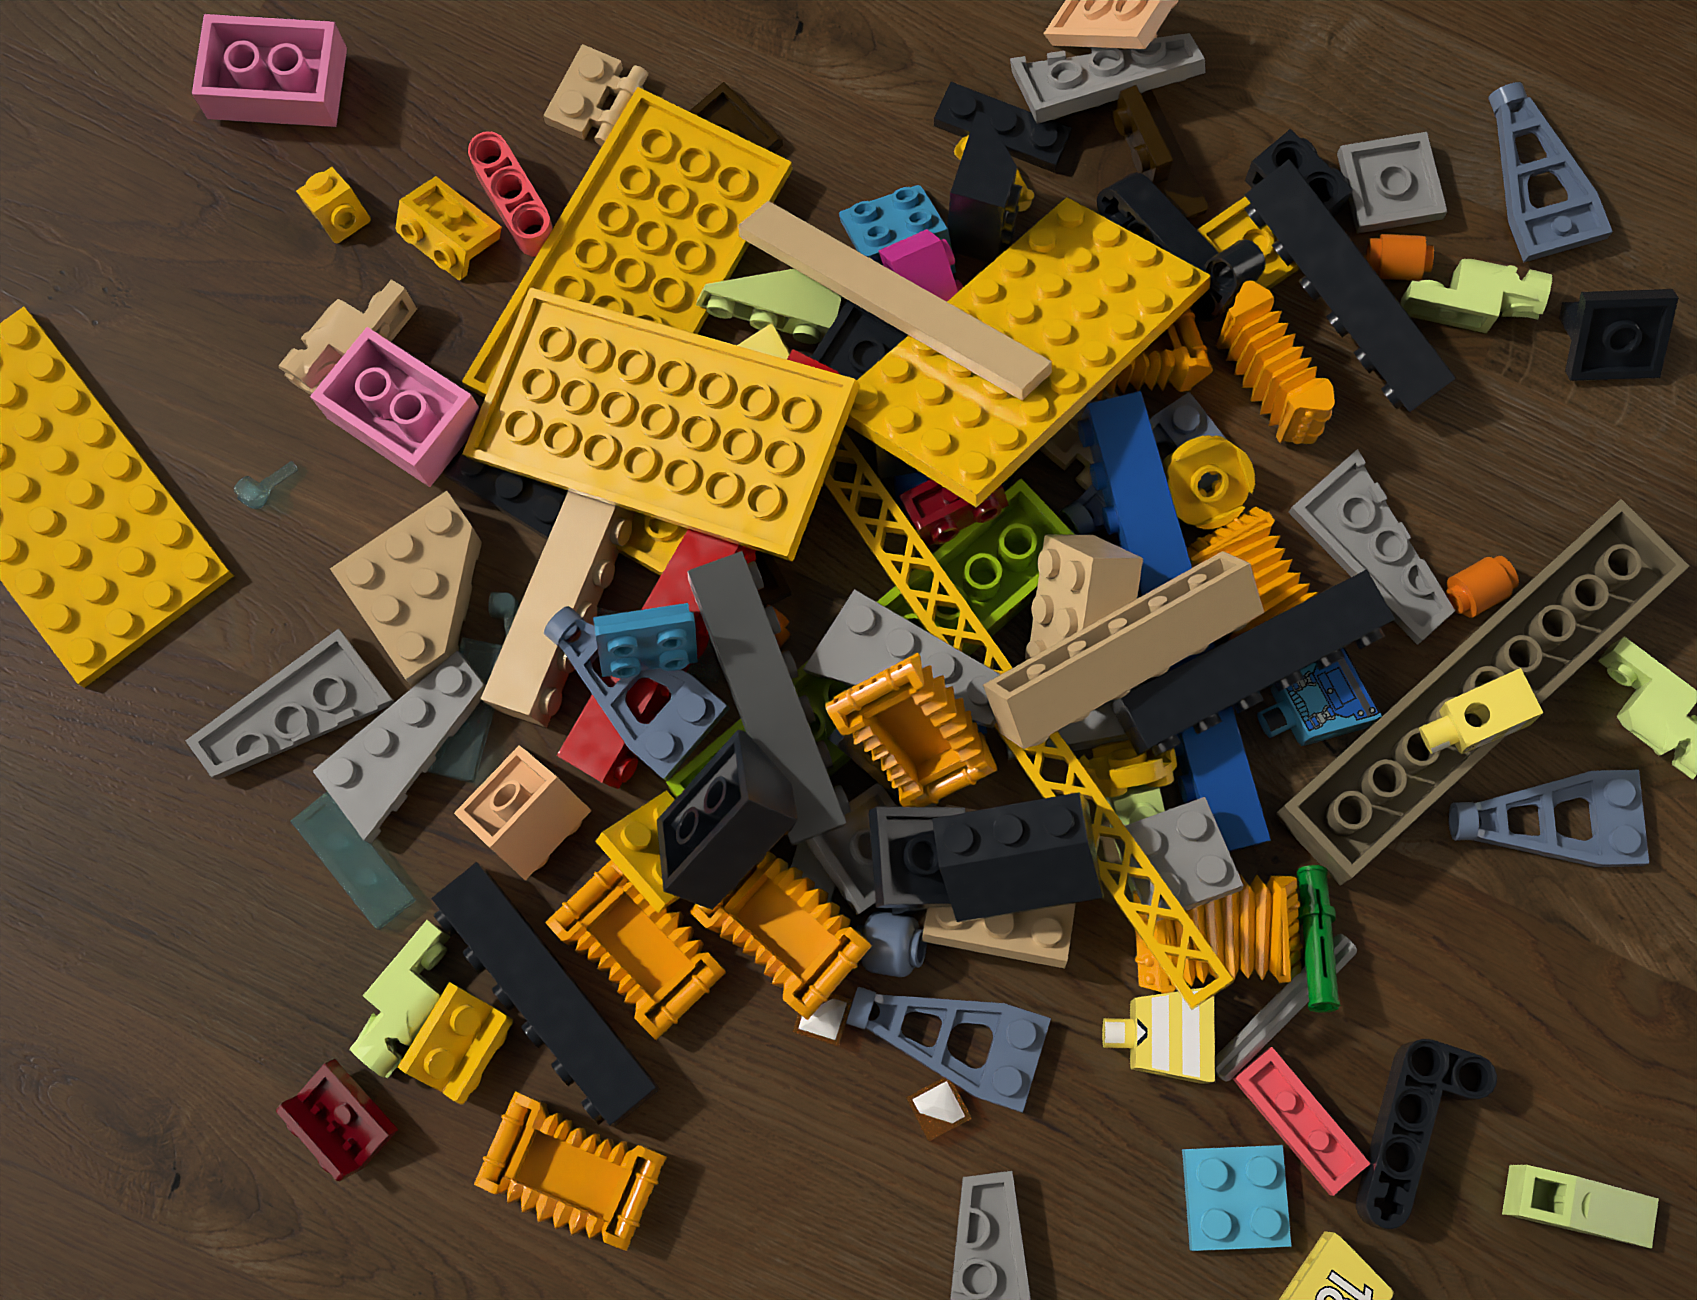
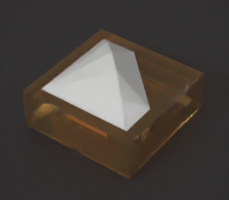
[792,993,853,1047]
[906,1077,972,1142]

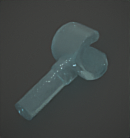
[234,461,298,509]
[489,592,519,636]

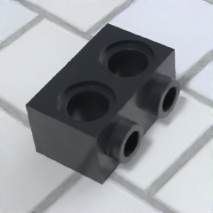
[1245,129,1353,217]

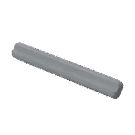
[1215,934,1357,1082]

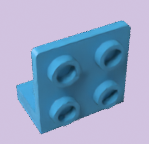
[839,185,956,274]
[593,603,698,678]

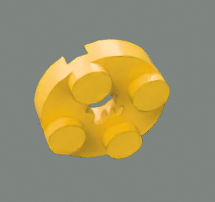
[1162,435,1255,529]
[1079,740,1177,797]

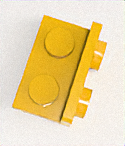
[395,176,502,280]
[397,982,513,1105]

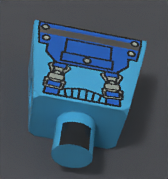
[1257,648,1382,746]

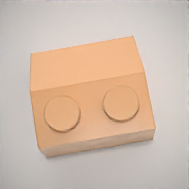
[454,745,592,881]

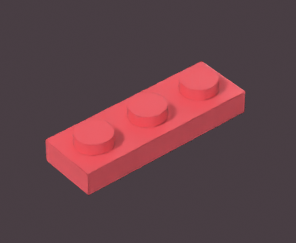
[1233,1047,1371,1196]

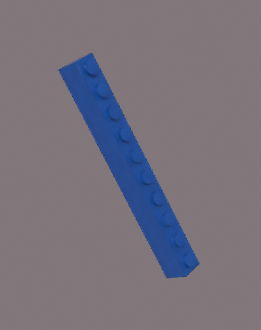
[1077,391,1271,853]

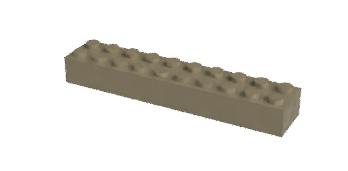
[1274,499,1689,885]

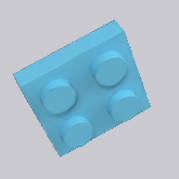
[1182,1145,1291,1251]

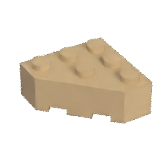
[330,491,482,687]

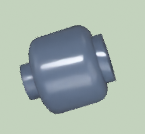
[856,911,927,977]

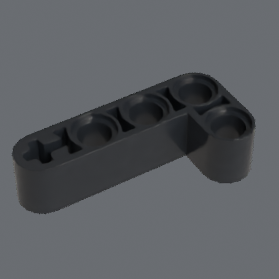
[1097,172,1265,322]
[1356,1039,1497,1229]

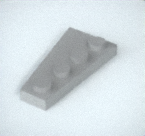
[1010,33,1205,124]
[1289,449,1455,645]
[803,589,1000,729]
[185,629,395,780]
[313,651,486,844]
[950,1171,1031,1300]

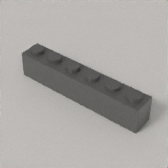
[687,551,851,847]

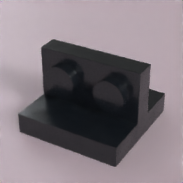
[1559,289,1679,381]
[811,300,908,381]
[869,807,966,915]

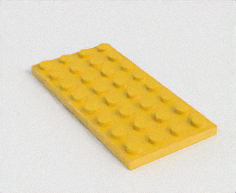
[462,87,792,398]
[845,197,1211,508]
[462,287,860,562]
[0,306,234,688]

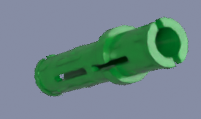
[1297,865,1341,1013]

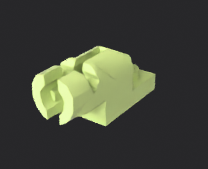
[1401,259,1552,333]
[1598,636,1697,779]
[349,920,450,1078]

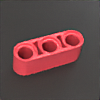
[468,132,553,257]

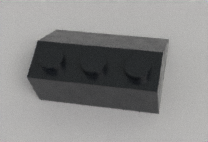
[948,111,1022,263]
[656,729,798,910]
[932,792,1104,923]

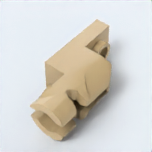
[279,280,417,395]

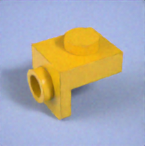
[296,167,371,244]

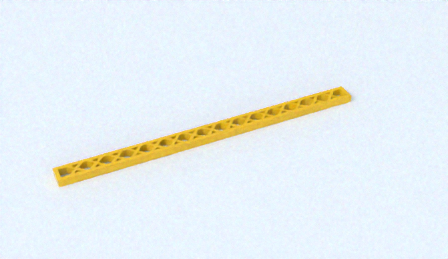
[823,429,1234,1010]

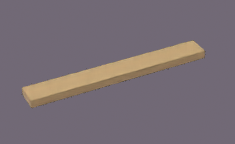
[738,201,1052,400]

